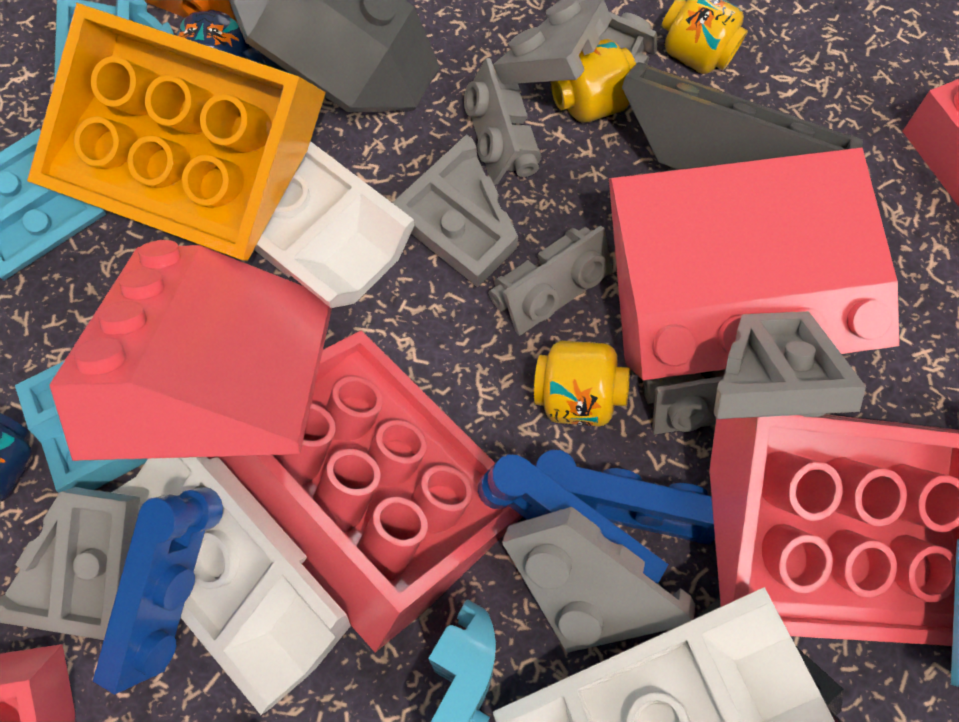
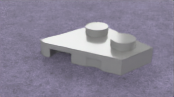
[493,0,612,84]
[392,134,518,287]
[714,311,866,419]
[0,487,140,640]
[502,507,695,653]

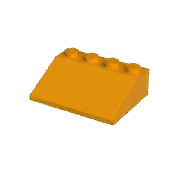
[27,3,326,261]

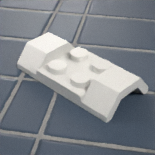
[254,141,415,308]
[111,457,351,715]
[493,587,835,722]

